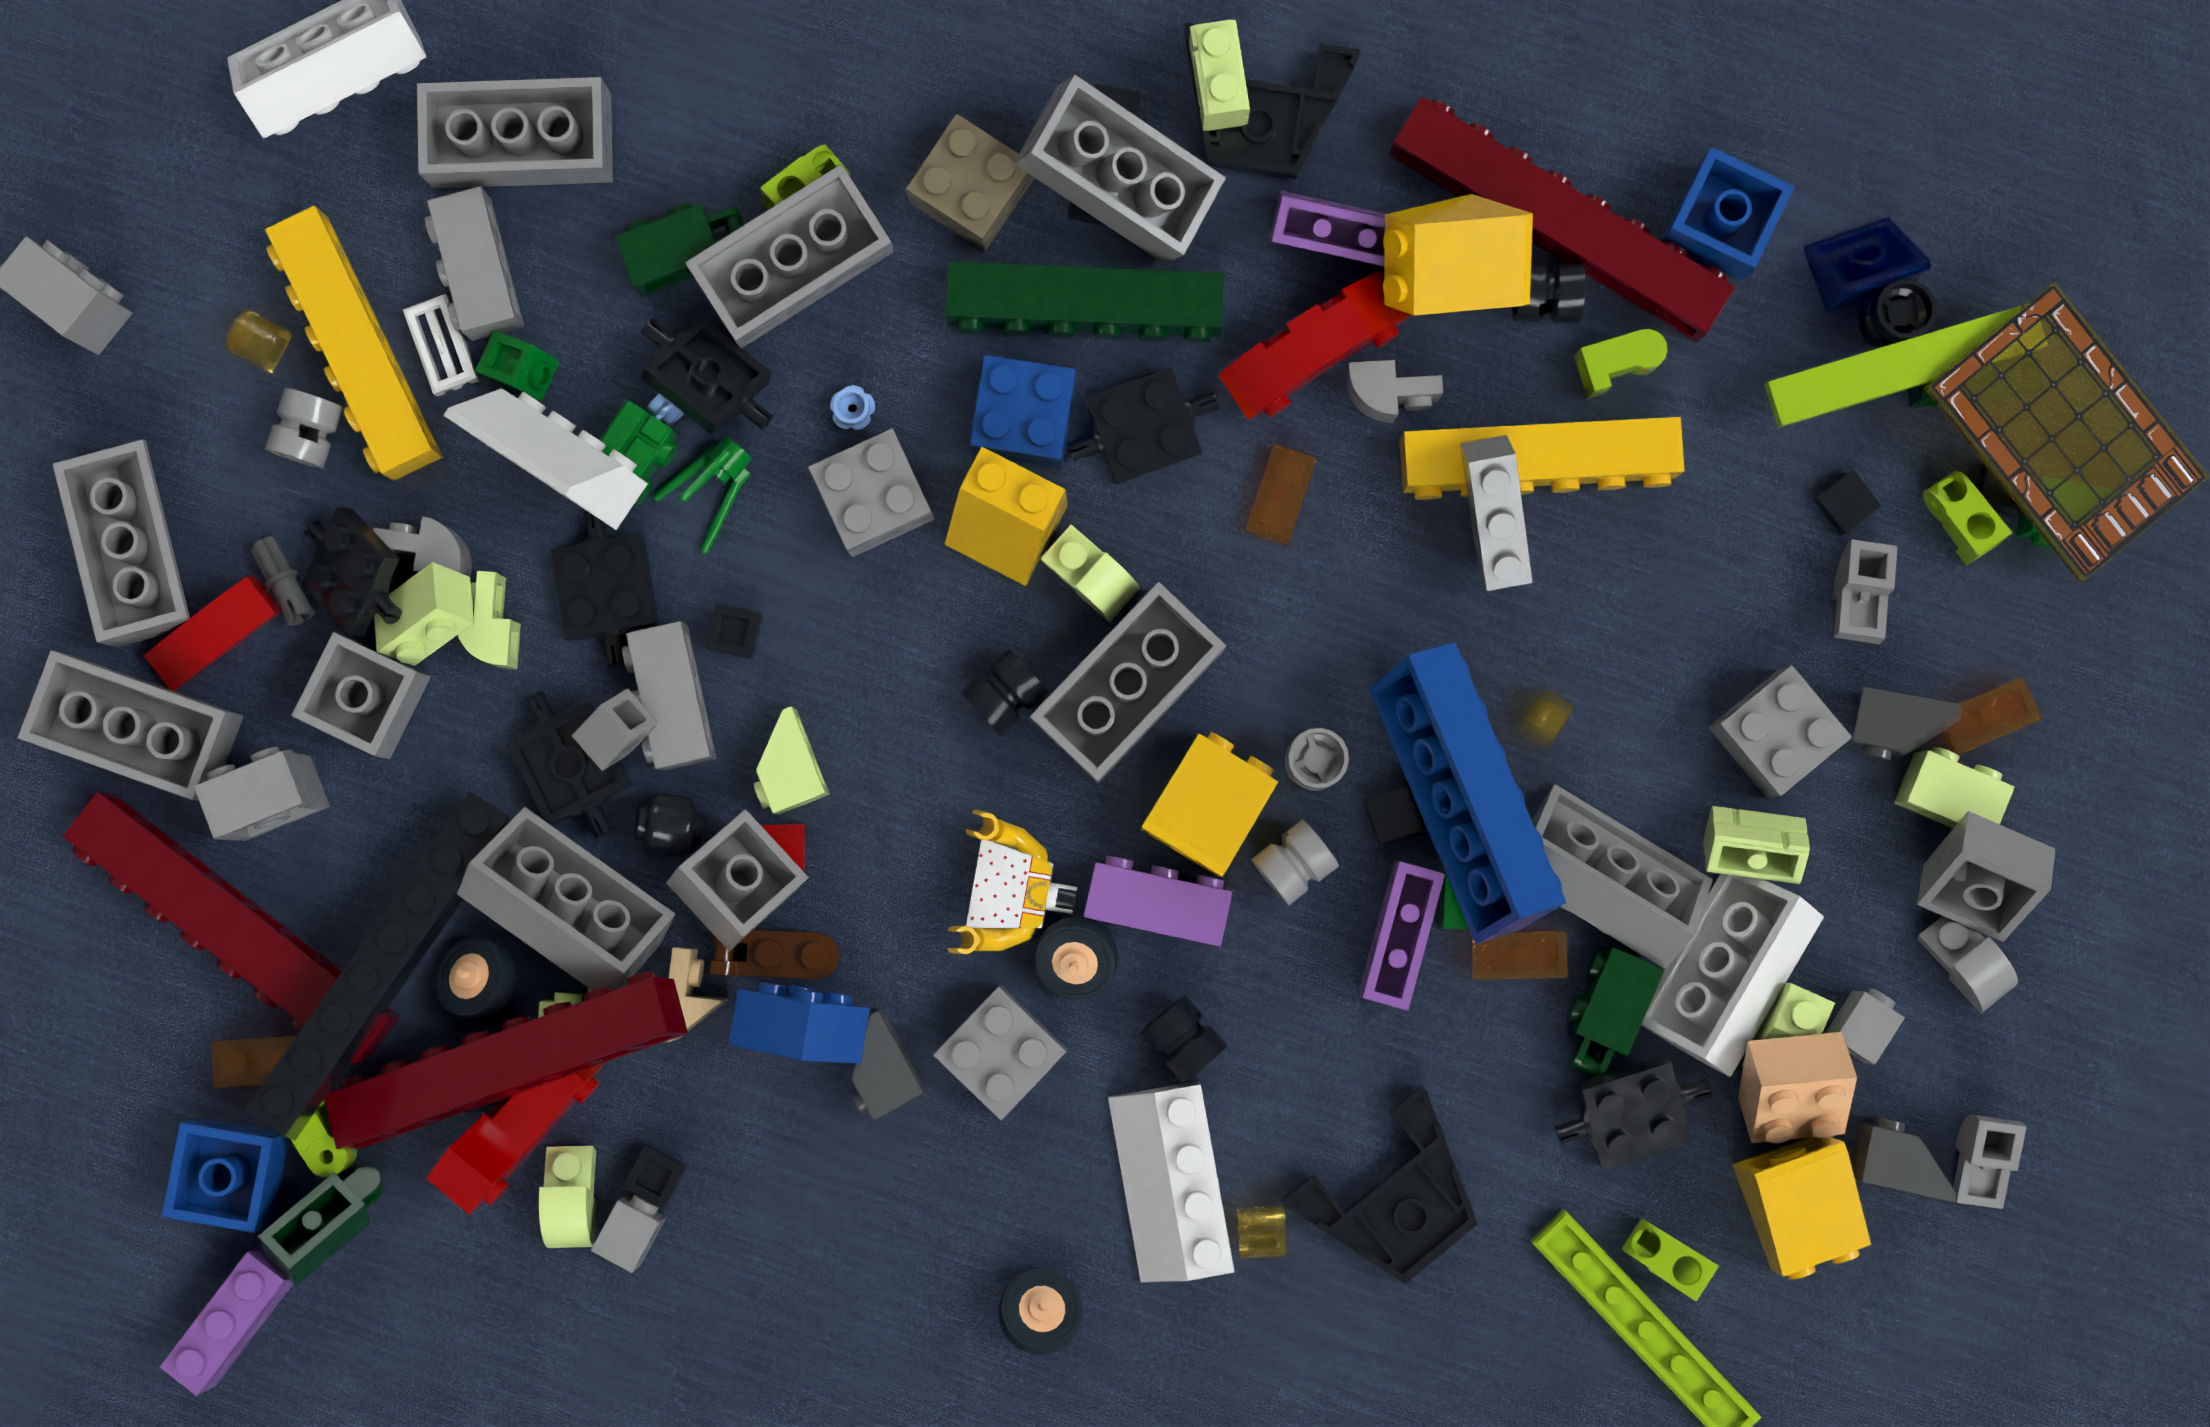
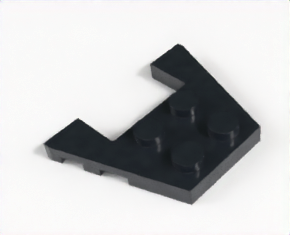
[1184,23,1360,180]
[1281,1085,1478,1284]

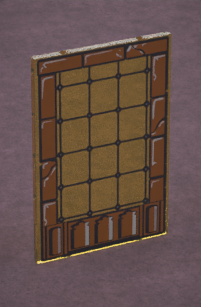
[1924,282,2210,583]

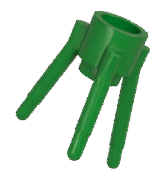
[653,436,752,554]

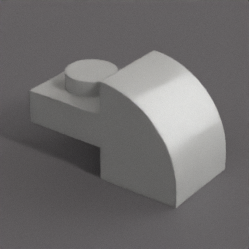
[1345,360,1443,423]
[373,516,472,579]
[1832,539,1898,644]
[1918,916,2018,1013]
[1953,1115,2027,1209]

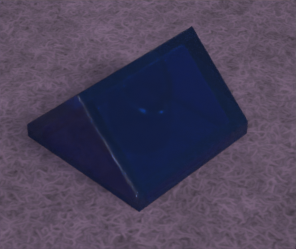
[1804,217,1931,313]

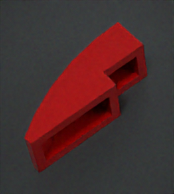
[144,575,282,691]

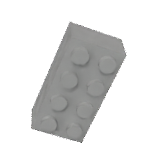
[1014,74,1226,263]
[417,77,613,189]
[1030,582,1226,783]
[18,650,244,801]
[457,807,676,991]

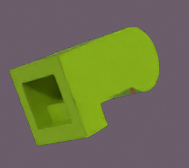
[760,144,850,210]
[1574,329,1668,399]
[1923,471,2012,566]
[291,1090,357,1177]
[1621,1218,1719,1302]

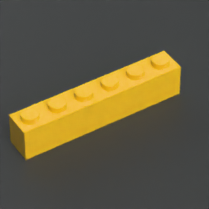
[265,205,443,481]
[1399,417,1685,500]

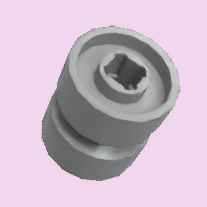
[264,388,343,469]
[1284,728,1349,791]
[1251,819,1339,906]

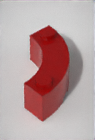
[1218,271,1410,420]
[426,1063,605,1215]

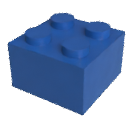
[1661,147,1794,281]
[970,355,1076,468]
[729,982,870,1064]
[162,1118,289,1233]

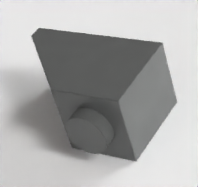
[1852,687,1963,761]
[850,1009,926,1120]
[1851,1117,1956,1202]

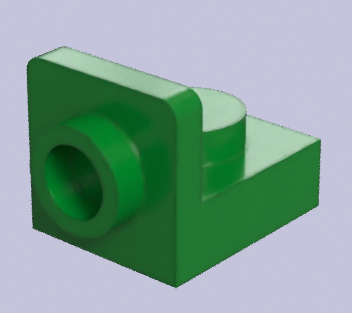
[475,330,559,401]

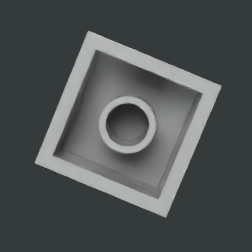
[0,236,133,355]
[809,428,935,557]
[291,632,431,759]
[1708,665,1852,798]
[194,747,330,841]
[666,809,809,951]
[1917,811,2055,942]
[933,985,1067,1120]

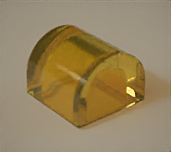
[226,310,294,373]
[1516,689,1574,750]
[1236,1206,1287,1259]

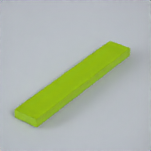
[1764,303,2047,428]
[1530,1209,1762,1427]

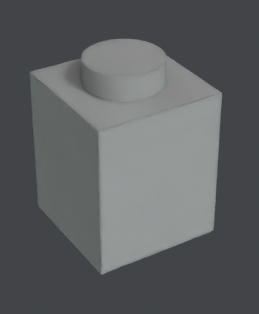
[572,689,658,771]
[1825,988,1905,1065]
[591,1194,667,1273]

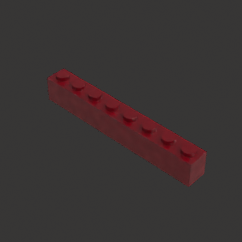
[1389,97,1736,343]
[63,792,401,1064]
[325,972,688,1150]

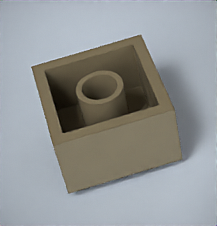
[906,114,1034,252]

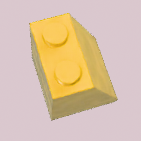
[1383,194,1533,316]
[945,447,1068,587]
[1140,732,1278,878]
[1732,1137,1871,1280]

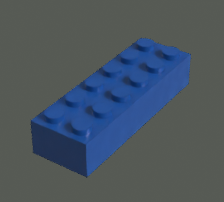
[1369,642,1567,945]

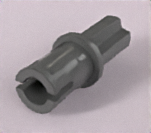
[251,536,315,626]

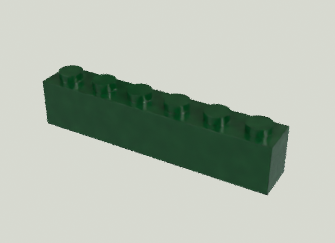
[946,262,1224,343]

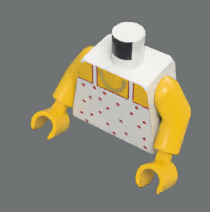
[948,809,1078,954]

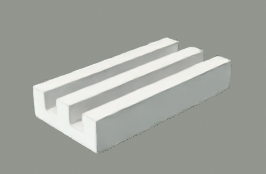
[403,294,480,397]

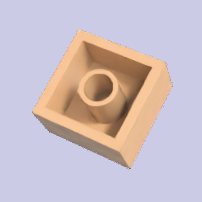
[1738,1032,1857,1143]

